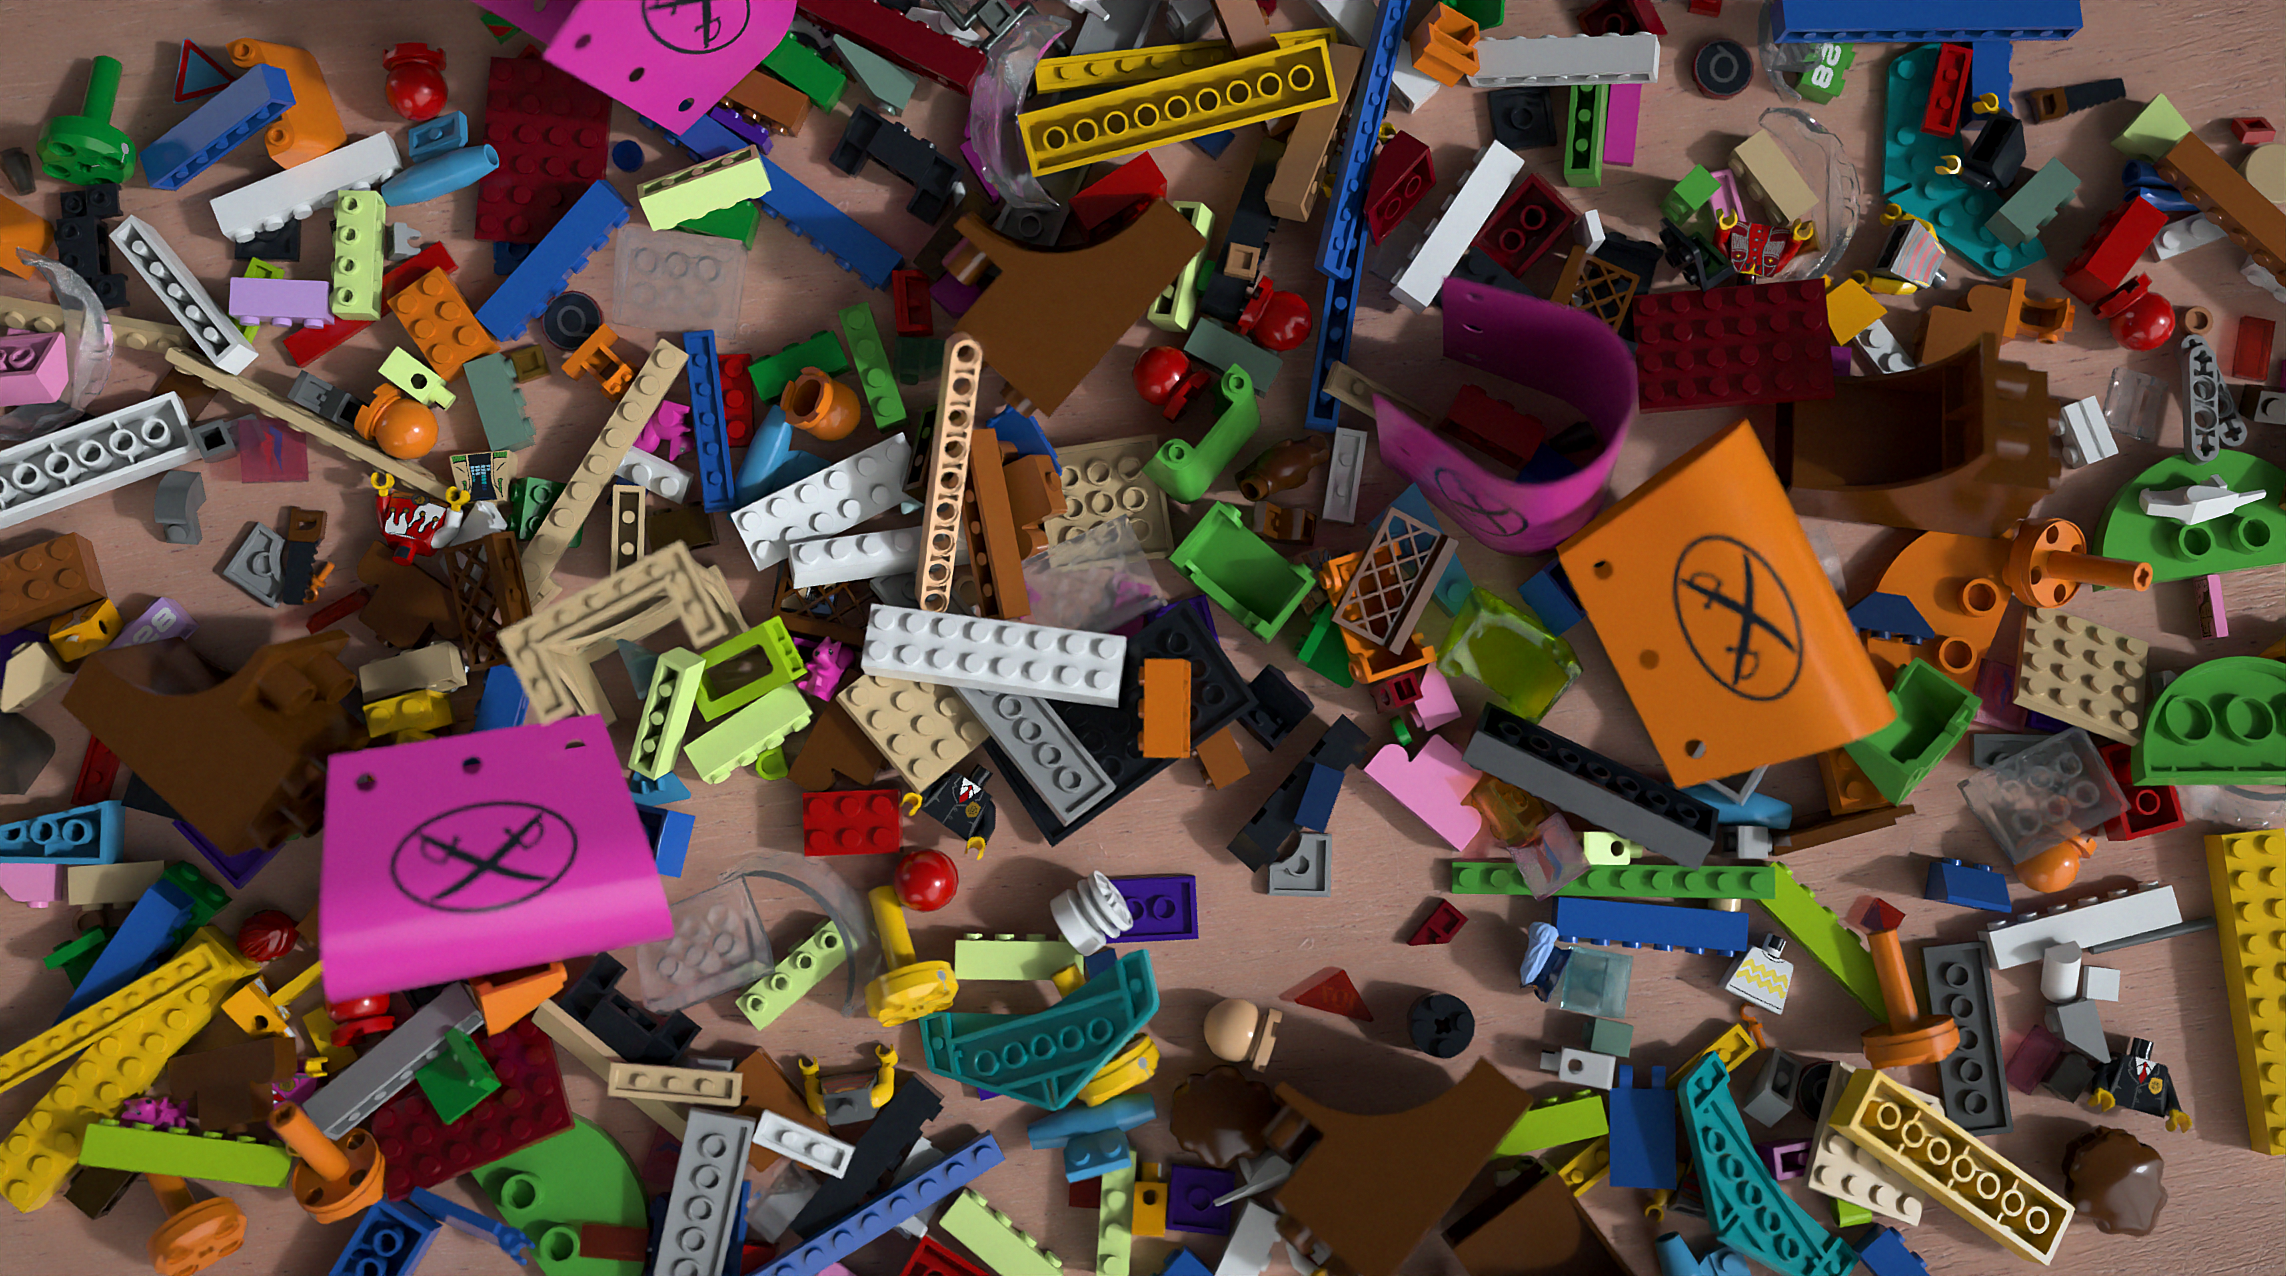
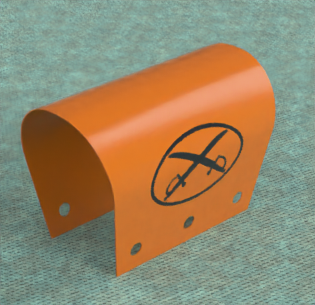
[1555,417,1897,789]

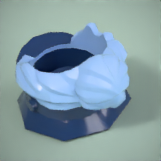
[1519,922,1573,1003]

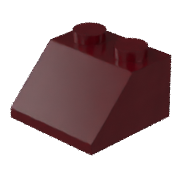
[1576,0,1668,41]

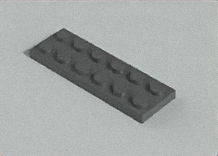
[1919,940,2014,1137]

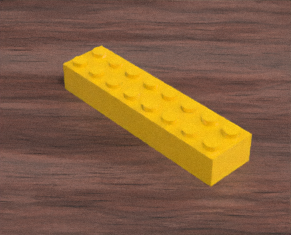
[1827,1068,2075,1265]

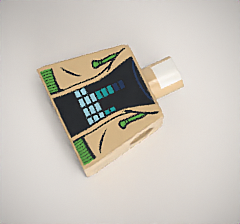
[450,450,518,509]

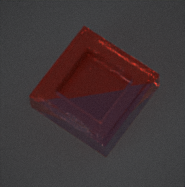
[1859,897,1906,932]

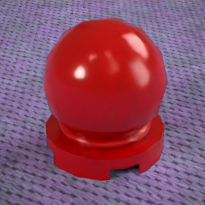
[382,42,449,122]
[2091,271,2175,352]
[1233,275,1313,352]
[1132,345,1211,424]
[893,849,959,913]
[324,991,397,1048]

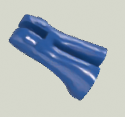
[2122,159,2201,211]

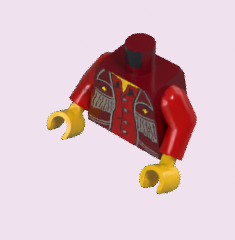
[1711,208,1813,286]

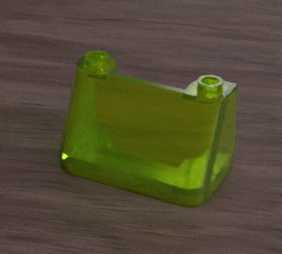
[1436,585,1584,725]

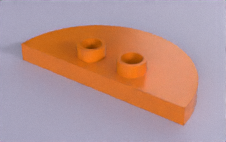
[1859,520,2023,694]

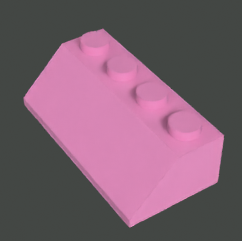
[0,332,69,406]

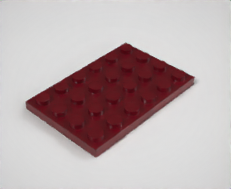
[474,57,613,245]
[1632,278,1835,414]
[369,1008,576,1202]

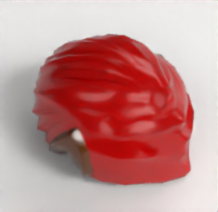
[236,909,300,963]

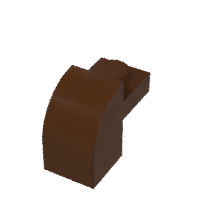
[1251,501,1317,546]

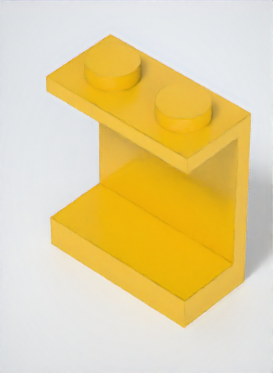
[363,689,457,741]

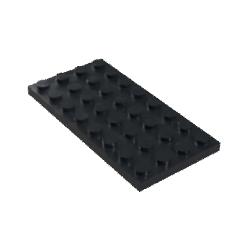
[982,599,1260,848]

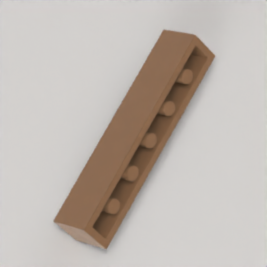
[1265,42,1367,222]

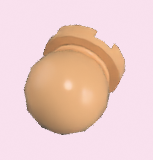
[1203,998,1283,1073]

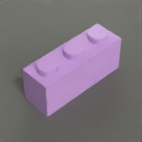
[229,277,335,329]

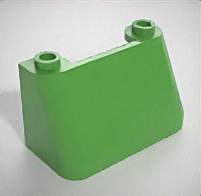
[1141,362,1261,505]
[1169,501,1316,645]
[1842,657,1983,807]

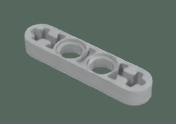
[2174,334,2247,449]
[2182,345,2219,466]

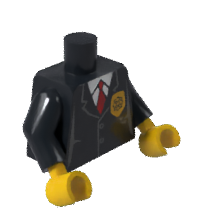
[1935,93,2027,191]
[899,763,996,860]
[2087,1037,2192,1133]

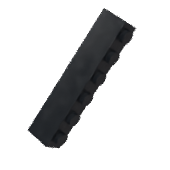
[1200,136,1287,324]
[788,1072,945,1240]

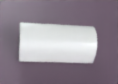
[2040,941,2082,1004]

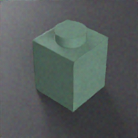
[1581,1016,1634,1058]

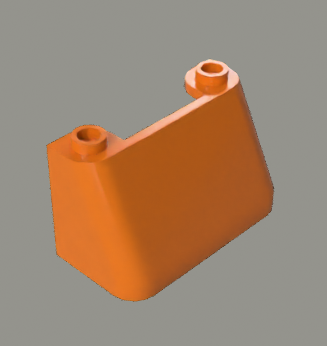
[225,37,350,170]
[0,194,55,281]
[1319,541,1437,684]
[467,961,567,1036]

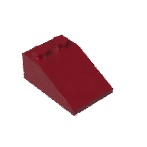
[1363,130,1437,247]
[1470,173,1583,280]

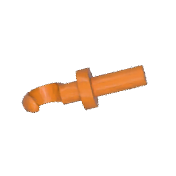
[302,561,335,604]
[1739,1002,1767,1051]

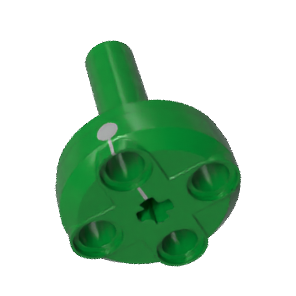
[36,56,137,186]

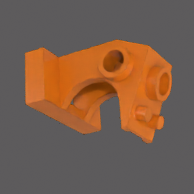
[2001,277,2076,346]
[561,323,641,403]

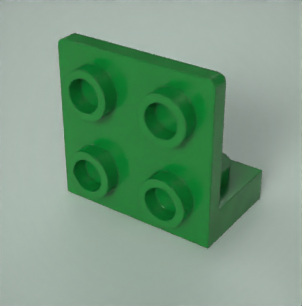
[415,1027,502,1125]

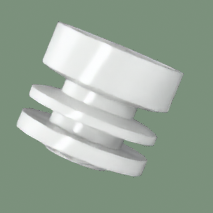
[1050,871,1133,956]

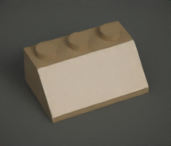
[0,641,75,713]

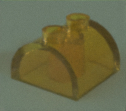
[1470,775,1550,846]

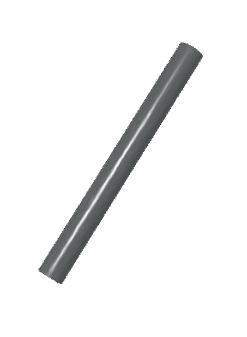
[2088,916,2216,955]

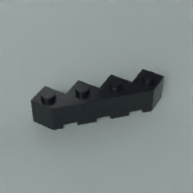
[1226,714,1371,873]

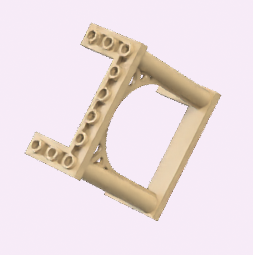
[497,541,760,727]

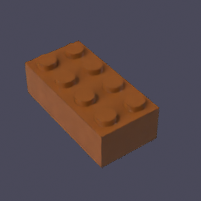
[0,532,108,636]

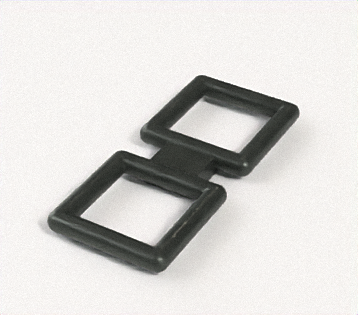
[933,0,1072,101]

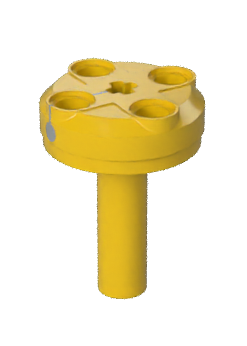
[864,885,959,1027]
[1050,963,1160,1107]

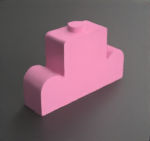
[1361,734,1483,852]

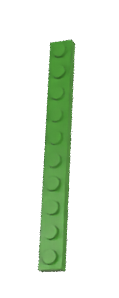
[1452,862,1775,899]

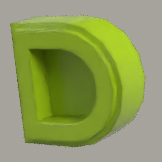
[755,745,790,781]

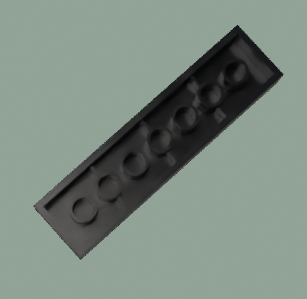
[1461,701,1719,871]

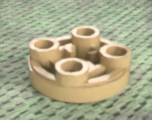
[2237,143,2286,206]

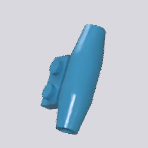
[381,110,499,207]
[726,405,831,523]
[1663,777,1792,829]
[1027,1092,1157,1183]
[1654,1231,1752,1276]

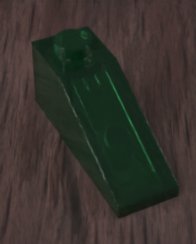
[892,336,947,385]

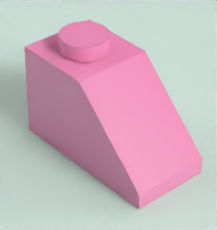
[1409,661,1462,733]
[0,863,64,908]

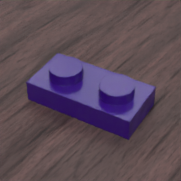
[709,106,774,156]

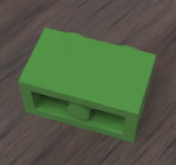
[1658,163,1722,228]

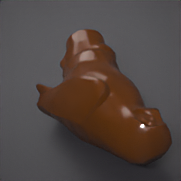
[1235,435,1331,502]

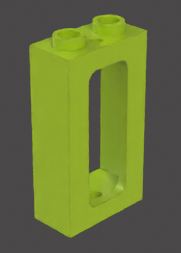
[695,615,808,722]

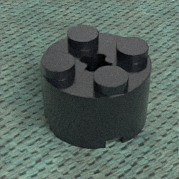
[1407,991,1475,1059]

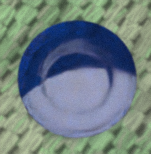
[612,140,645,173]

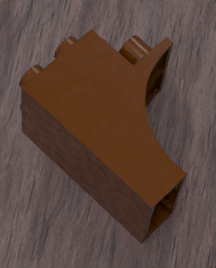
[941,193,1207,418]
[1774,331,2062,539]
[59,629,372,857]
[1261,1055,1535,1276]
[1440,1158,1636,1276]

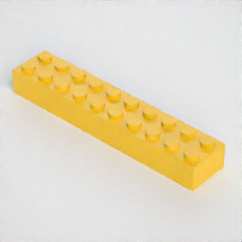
[1017,37,1339,178]
[2203,828,2286,1156]
[0,925,262,1214]

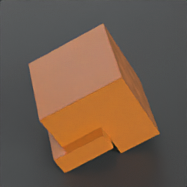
[1409,1,1480,88]

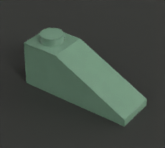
[831,34,919,117]

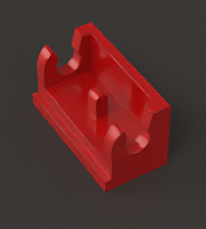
[892,269,934,338]

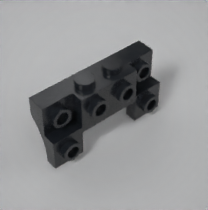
[828,103,965,227]
[54,183,130,313]
[558,951,703,1066]

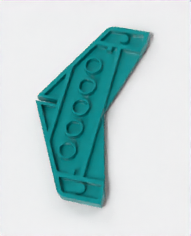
[1880,42,2048,279]
[918,949,1159,1110]
[1678,1051,1860,1276]

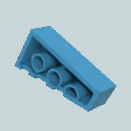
[1366,482,1478,619]
[0,800,126,865]

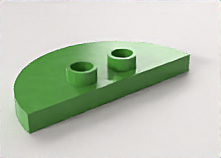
[2091,449,2286,592]
[2131,656,2286,785]
[470,1112,653,1276]

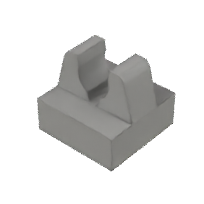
[387,222,421,261]

